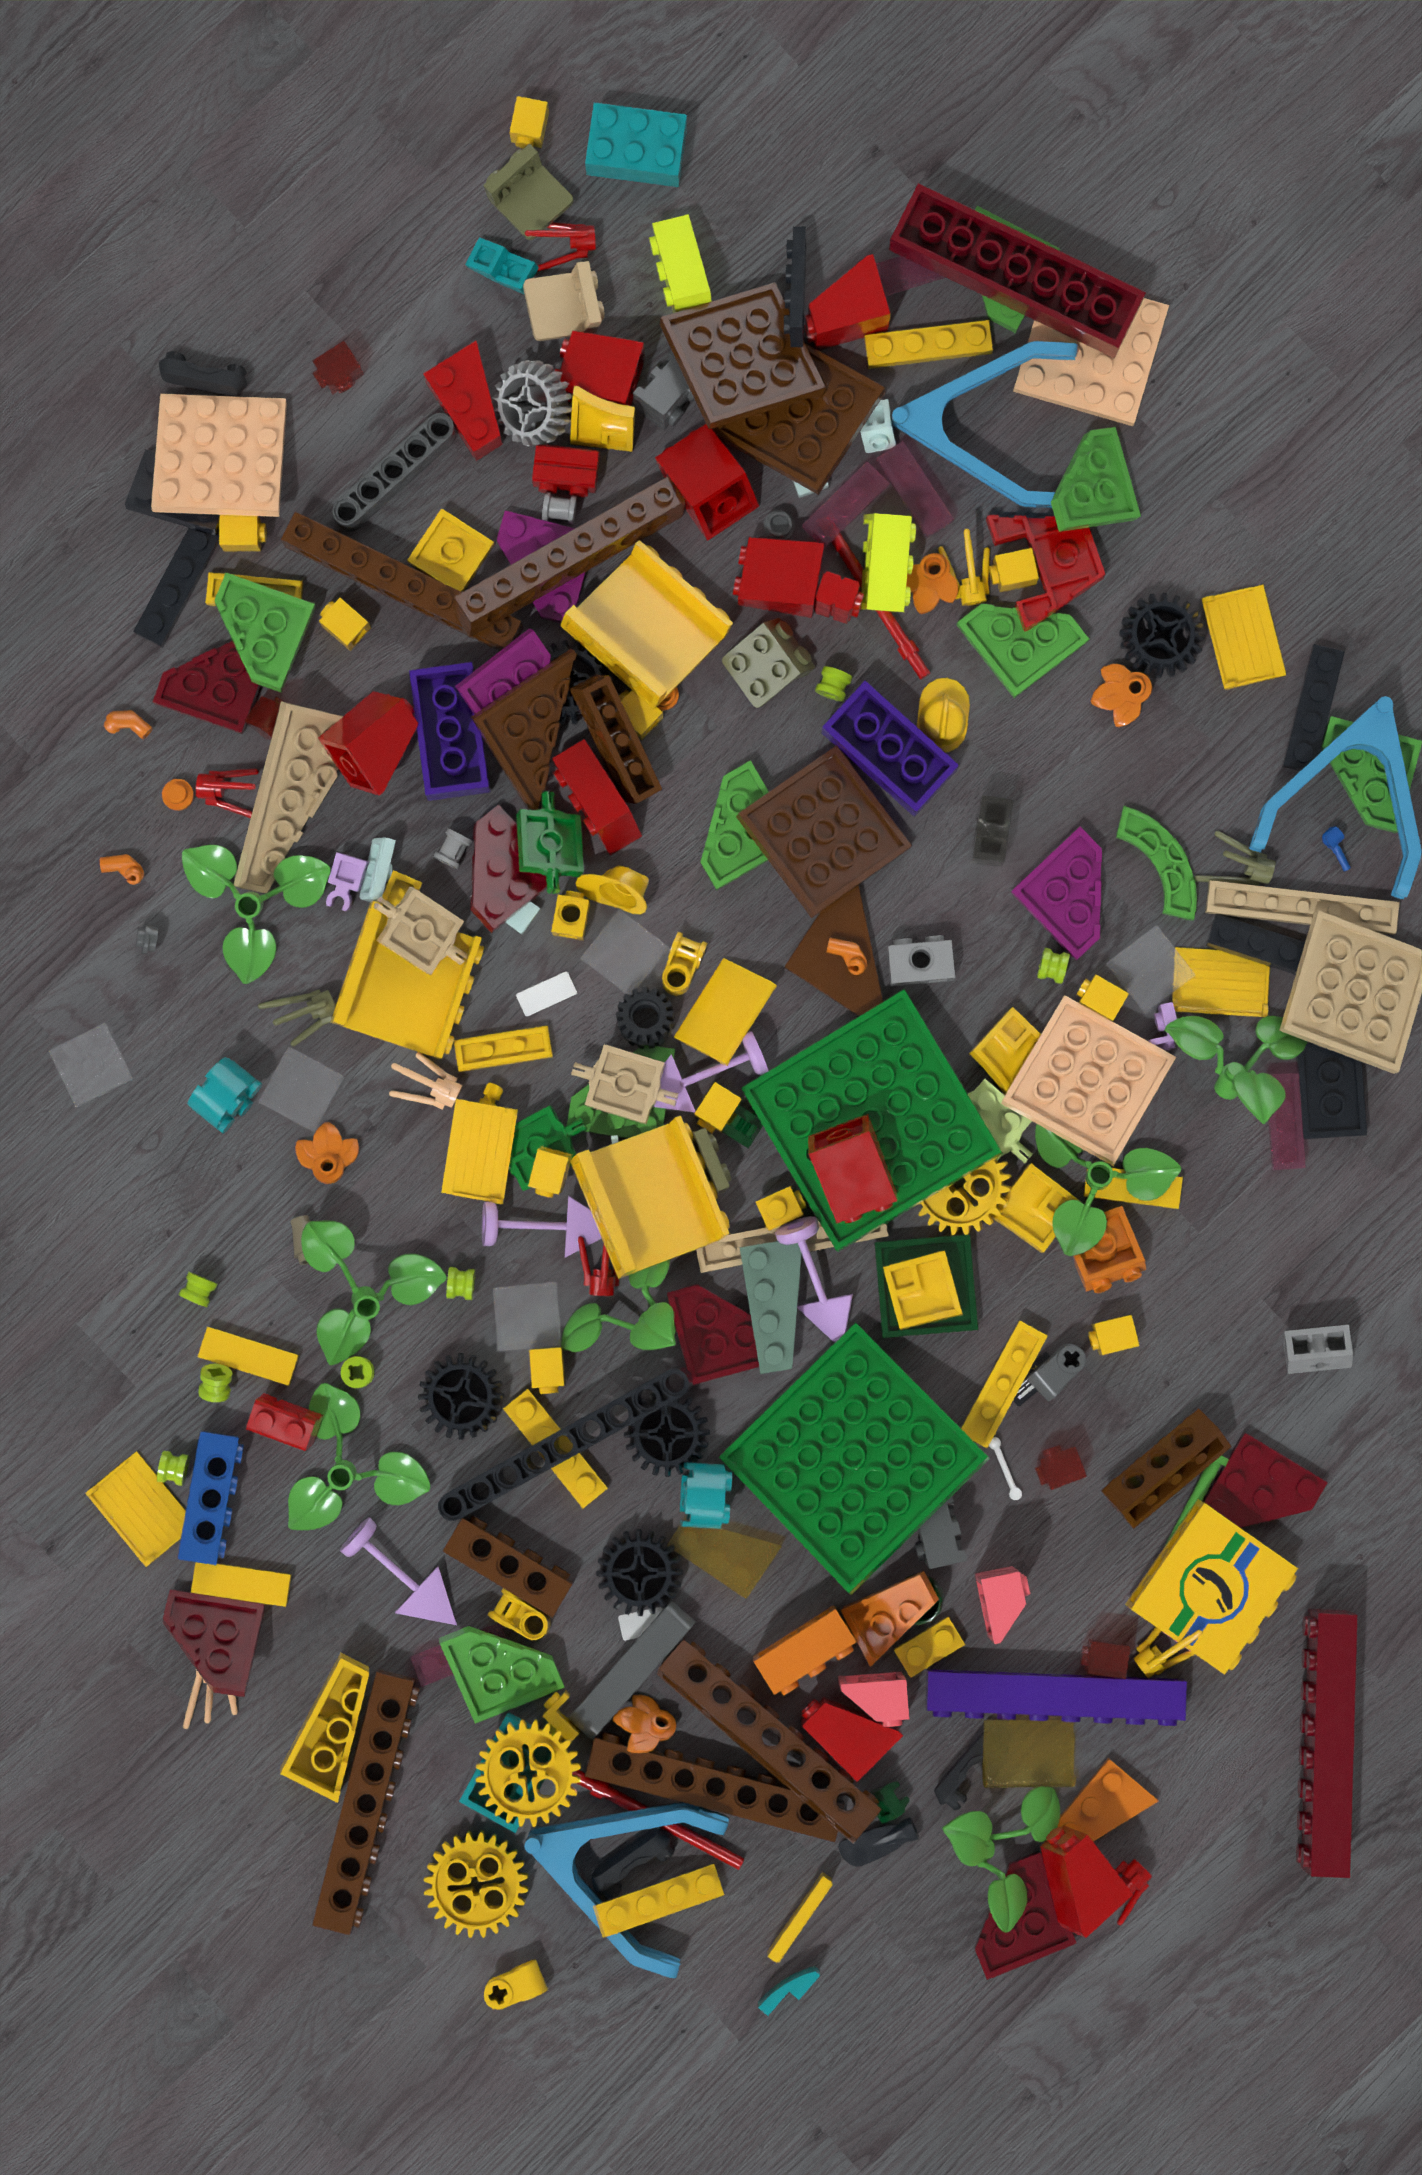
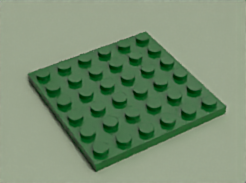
[741,989,1003,1252]
[719,1323,990,1595]

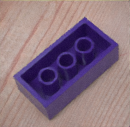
[409,662,491,801]
[821,681,959,817]

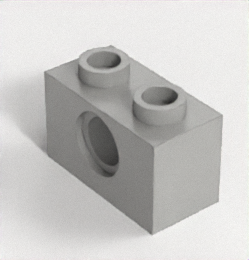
[887,935,955,987]

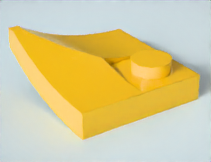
[570,386,635,452]
[969,1007,1041,1095]
[990,1163,1081,1253]
[883,1250,963,1330]

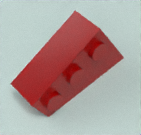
[423,341,503,461]
[552,739,642,856]

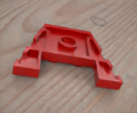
[986,515,1106,632]

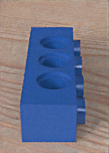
[177,1430,244,1565]

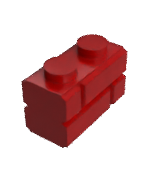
[532,444,600,497]
[814,571,864,624]
[246,1393,323,1451]

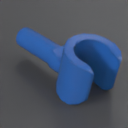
[1322,827,1351,871]

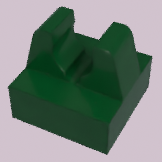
[722,1105,763,1149]
[870,1781,910,1824]

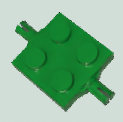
[516,791,584,894]
[508,1105,587,1191]

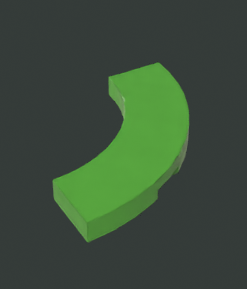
[1116,806,1197,921]

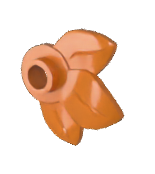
[906,553,958,614]
[1091,664,1153,727]
[295,1122,359,1184]
[613,1695,677,1753]

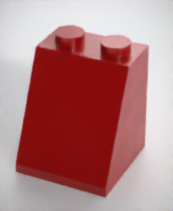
[804,254,890,350]
[554,331,645,406]
[655,424,759,541]
[733,537,824,618]
[318,691,419,796]
[808,1114,897,1223]
[801,1697,903,1782]
[1040,1825,1134,1938]

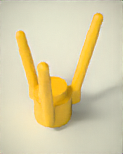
[938,529,990,606]
[1133,1627,1203,1678]

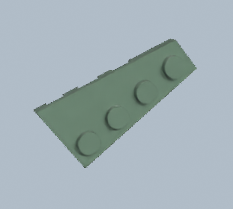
[740,1241,801,1374]

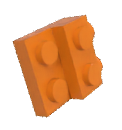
[1073,1206,1146,1293]

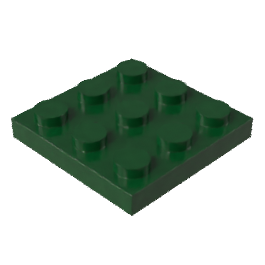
[874,1235,978,1338]

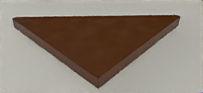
[471,649,577,810]
[784,885,883,1017]

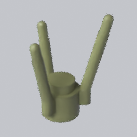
[1194,831,1276,886]
[258,989,336,1046]

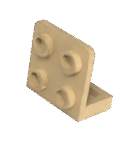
[523,261,604,341]

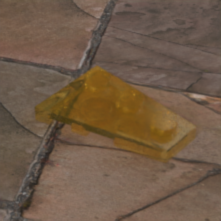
[667,1518,782,1599]

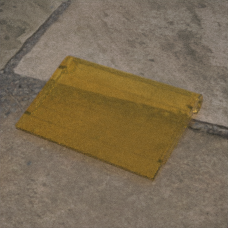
[983,1720,1076,1788]

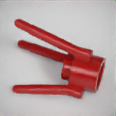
[525,222,596,272]
[196,769,259,818]
[578,1236,619,1296]
[1114,1859,1152,1926]

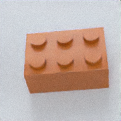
[753,1605,856,1696]

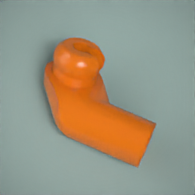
[104,710,153,739]
[100,854,144,885]
[826,937,867,975]

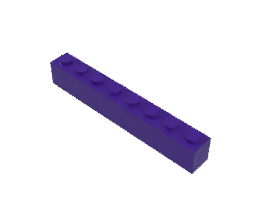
[925,1669,1187,1726]

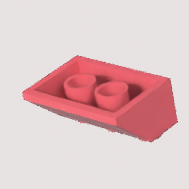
[975,1566,1030,1644]
[838,1671,909,1727]

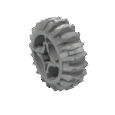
[492,360,573,446]

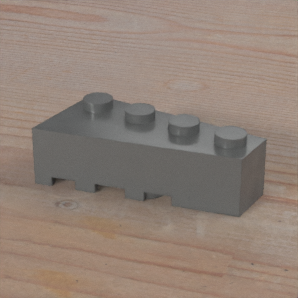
[915,1496,967,1569]

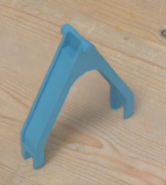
[891,341,1078,508]
[1249,696,1422,900]
[524,1802,730,1978]

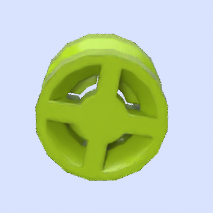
[815,666,852,702]
[1037,948,1070,984]
[446,1267,475,1300]
[178,1272,218,1308]
[341,1356,375,1388]
[198,1364,233,1402]
[157,1450,190,1486]

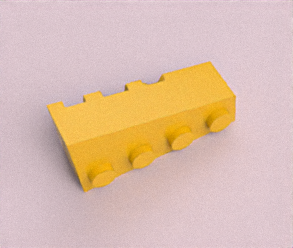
[280,1652,370,1803]

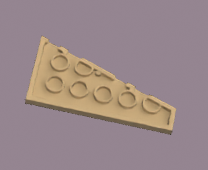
[234,701,343,893]

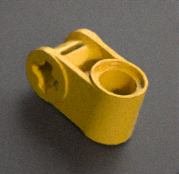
[662,932,708,996]
[487,1588,551,1640]
[484,1959,548,2010]

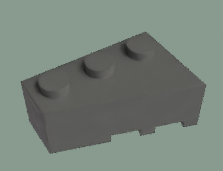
[633,350,695,431]

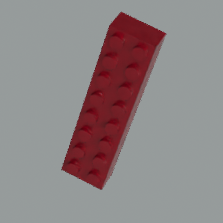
[889,183,1146,359]
[1296,1609,1358,1878]

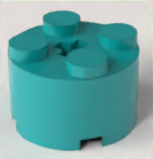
[187,1057,262,1134]
[680,1462,732,1529]

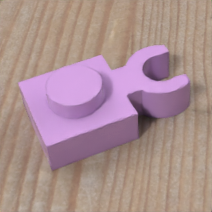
[326,852,369,911]

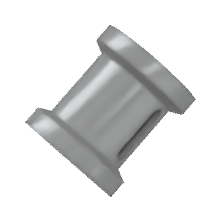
[542,492,577,524]
[433,829,472,870]

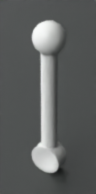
[989,1437,1022,1500]

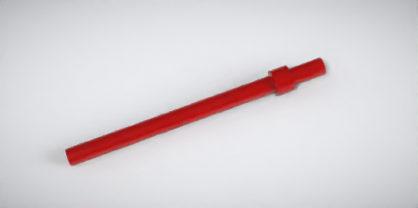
[819,516,931,680]
[573,1770,745,1870]

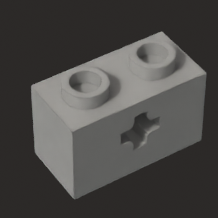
[1283,1325,1353,1374]

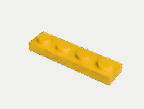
[864,320,993,369]
[961,1320,1047,1448]
[503,1389,608,1508]
[593,1864,724,1938]

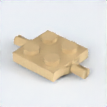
[374,887,468,975]
[571,1044,679,1125]

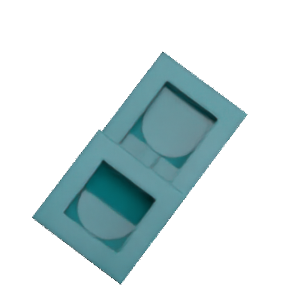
[465,237,539,295]
[758,1966,820,2016]

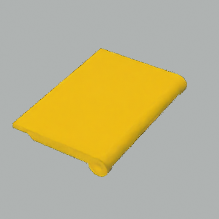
[1201,585,1286,690]
[1172,947,1270,1017]
[674,958,777,1066]
[441,1099,518,1204]
[85,1451,186,1567]

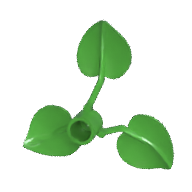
[182,844,331,984]
[1164,1016,1307,1124]
[1035,1124,1181,1256]
[301,1220,447,1365]
[561,1260,676,1352]
[288,1383,431,1531]
[942,1786,1060,1933]

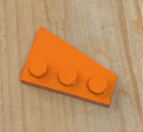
[840,1571,939,1667]
[1058,1758,1158,1842]

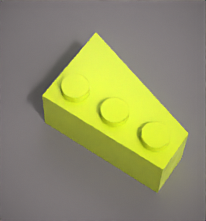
[649,214,712,313]
[861,513,916,612]

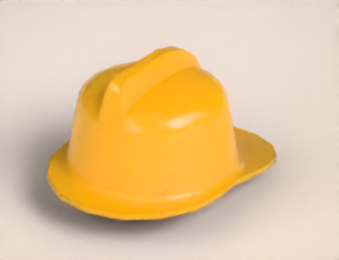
[917,678,970,753]
[575,866,649,914]

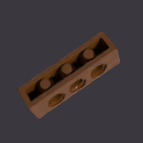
[570,674,662,804]
[1101,1408,1232,1529]
[443,1515,574,1618]

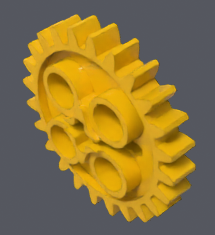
[918,1156,1012,1235]
[475,1719,581,1827]
[424,1830,529,1938]

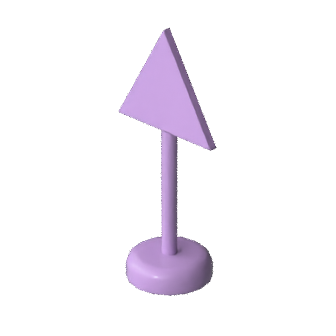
[653,1031,769,1113]
[482,1195,602,1257]
[775,1216,853,1343]
[340,1517,457,1625]

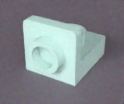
[860,399,896,453]

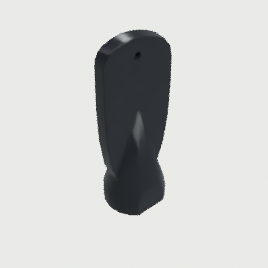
[838,1817,919,1867]

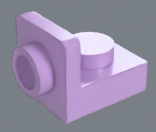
[1148,1002,1177,1051]

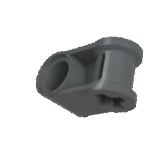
[1026,1343,1086,1402]

